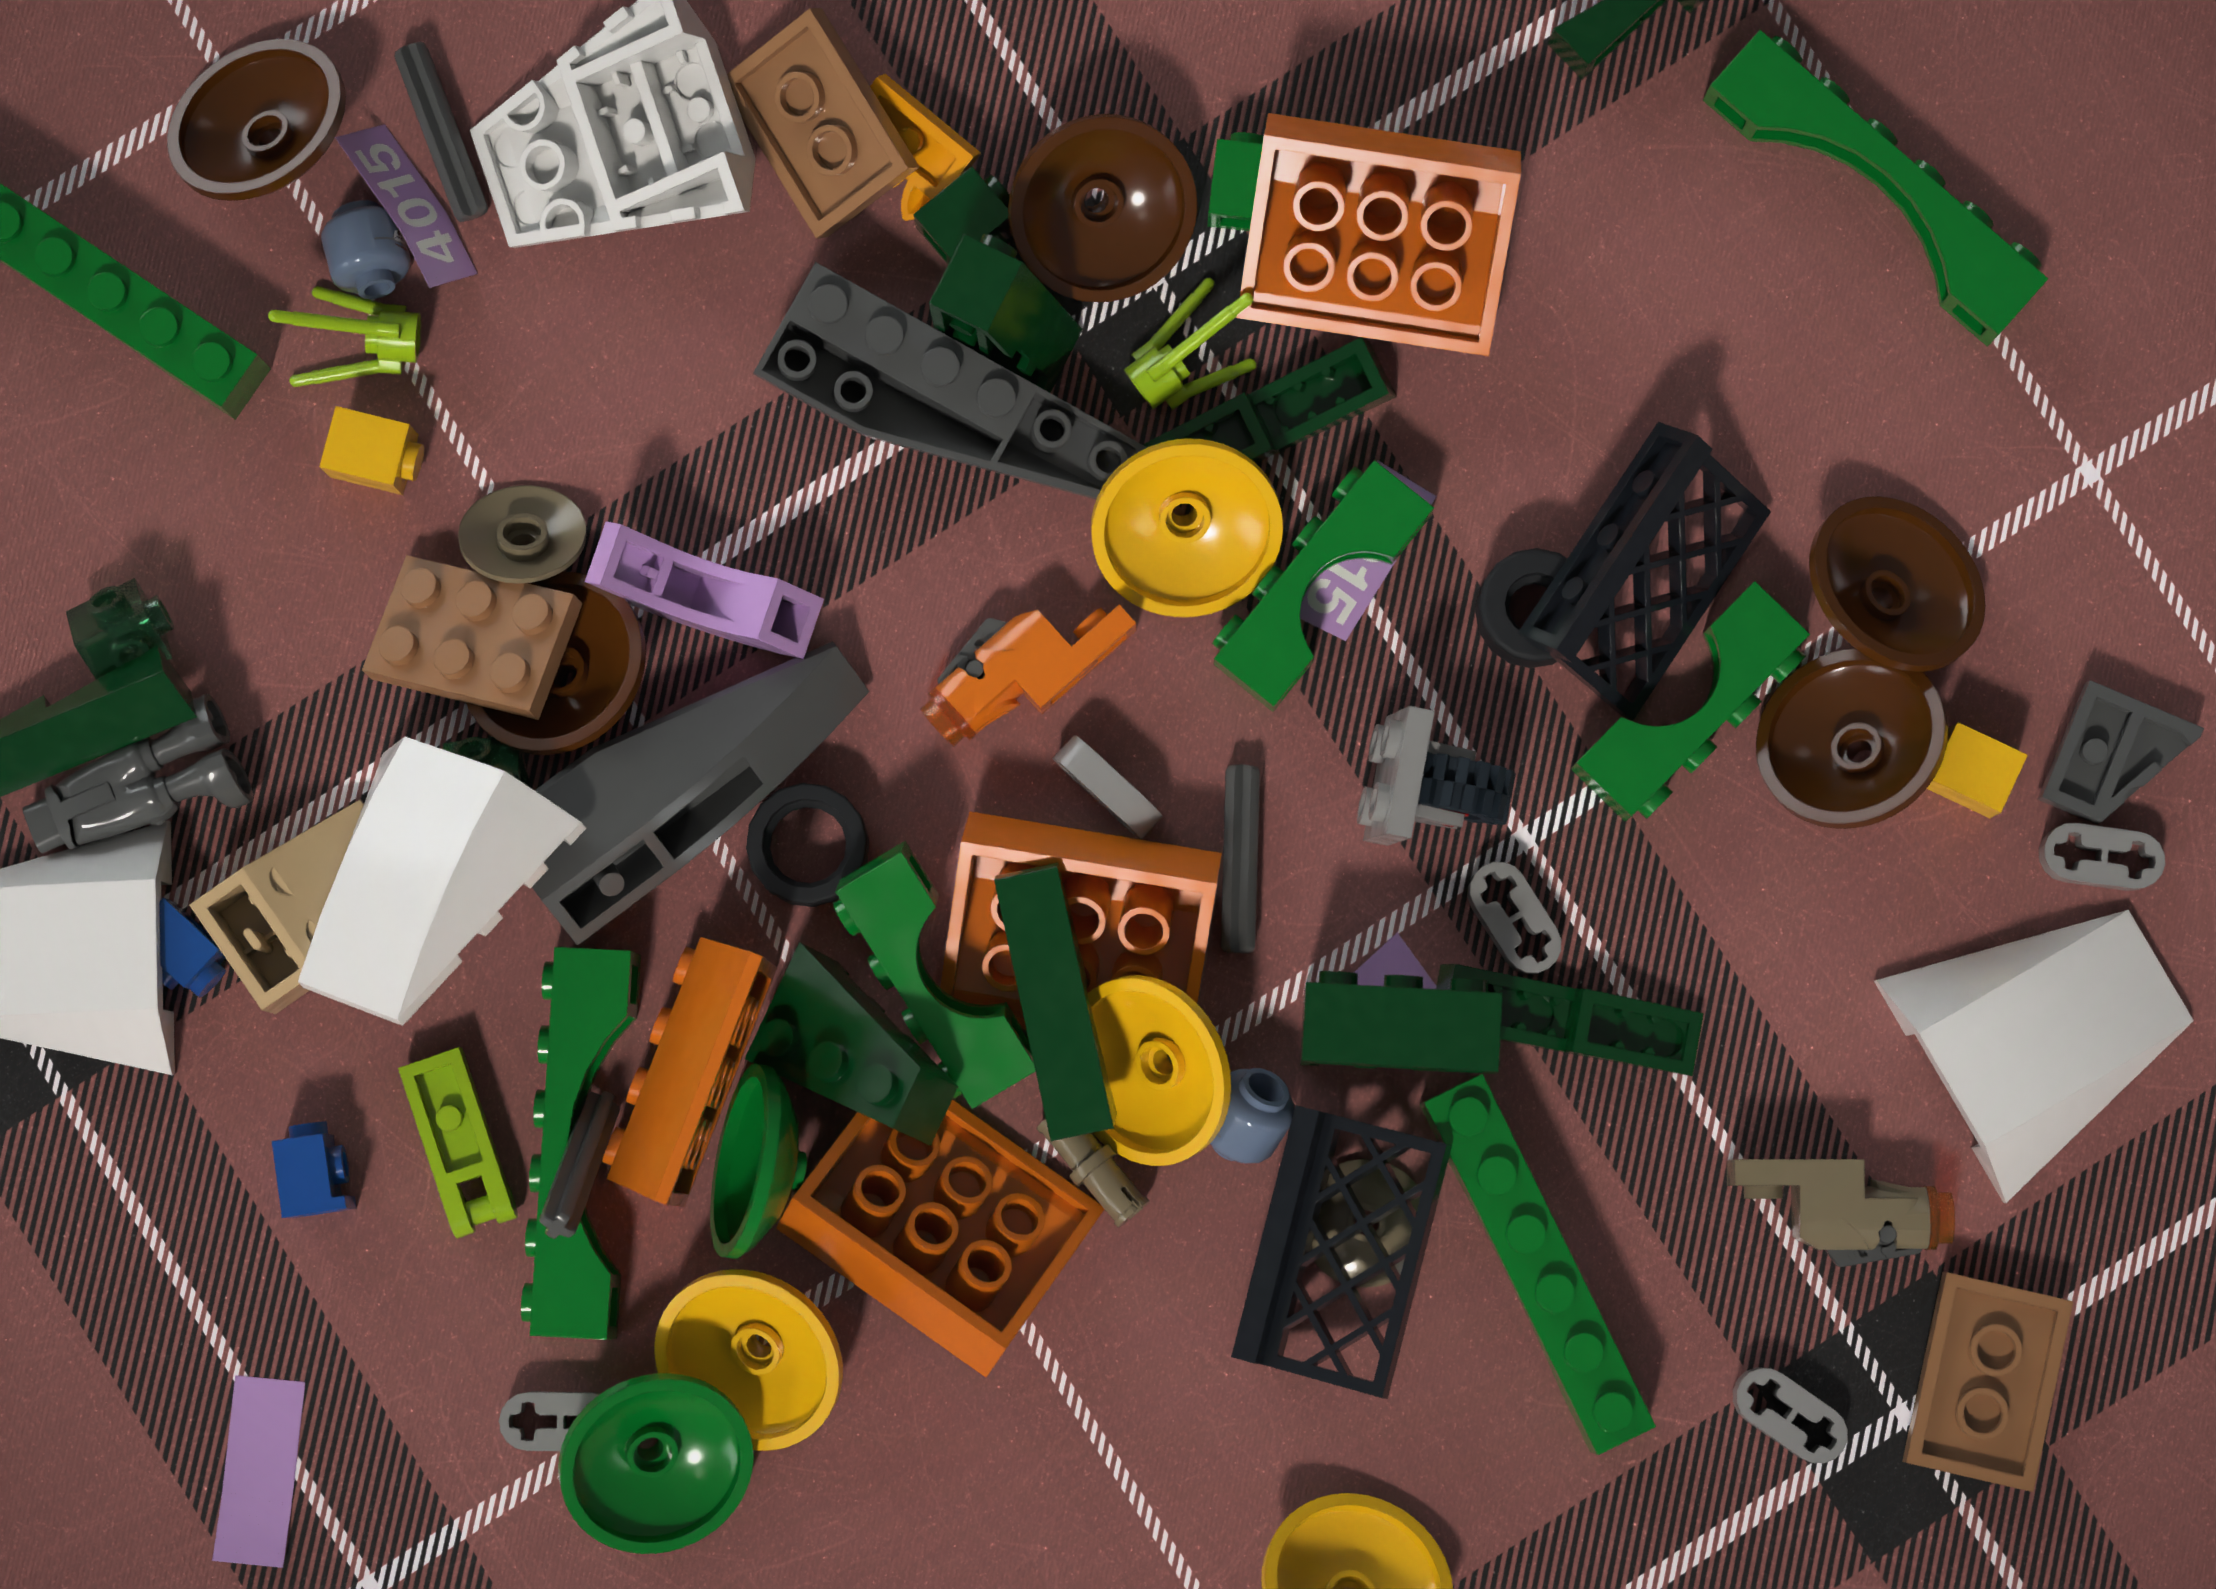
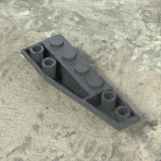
[753,262,1147,500]
[532,641,870,945]

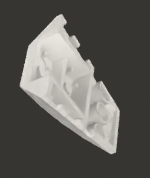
[470,0,756,248]
[298,737,586,1026]
[0,821,175,1076]
[1874,910,2194,1203]

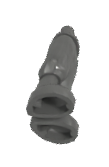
[22,693,253,853]

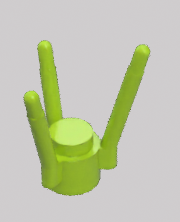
[1124,278,1256,410]
[268,286,421,387]

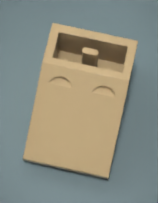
[189,800,364,1014]

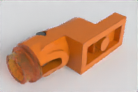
[920,604,1136,747]

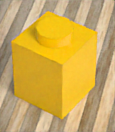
[319,406,424,495]
[1927,722,2028,818]

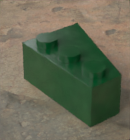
[929,234,1083,393]
[744,942,958,1146]
[1300,971,1503,1074]

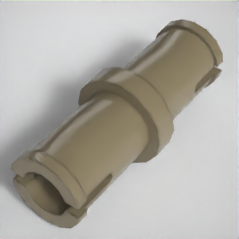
[1036,1119,1150,1228]

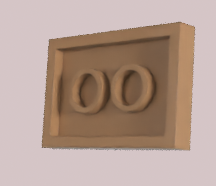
[727,8,919,239]
[362,555,582,720]
[1902,1272,2074,1492]

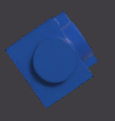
[159,898,226,998]
[272,1121,357,1218]

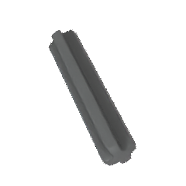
[394,42,488,222]
[1221,764,1260,954]
[539,1090,620,1239]

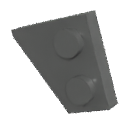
[2037,680,2204,824]

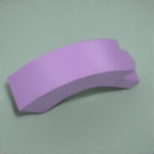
[585,521,824,659]

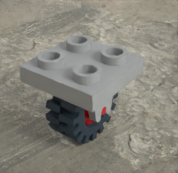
[1357,706,1516,846]

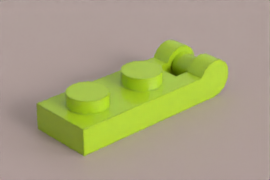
[398,1047,518,1239]

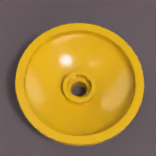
[1091,439,1283,617]
[1088,975,1231,1166]
[654,1269,843,1451]
[1261,1493,1453,1589]

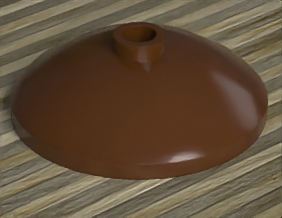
[167,39,346,201]
[1008,114,1197,303]
[1809,496,1986,672]
[466,572,646,755]
[1756,648,1948,829]

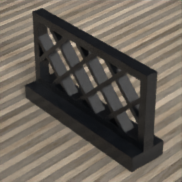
[1518,422,1771,721]
[1231,1105,1452,1399]

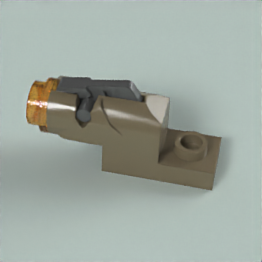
[1726,1159,1955,1267]

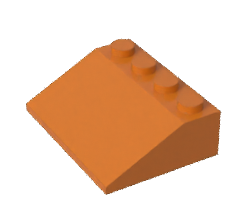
[1236,113,1521,356]
[940,811,1222,1030]
[602,937,777,1207]
[776,1099,1105,1378]

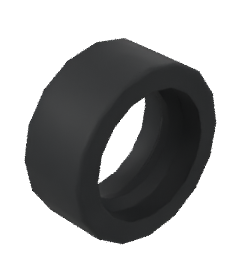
[746,783,870,907]

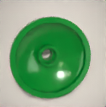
[710,1064,807,1259]
[558,1373,754,1554]

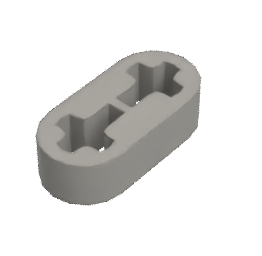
[1053,735,1163,840]
[2038,823,2165,891]
[1467,862,1561,975]
[1733,1367,1848,1463]
[499,1391,601,1451]

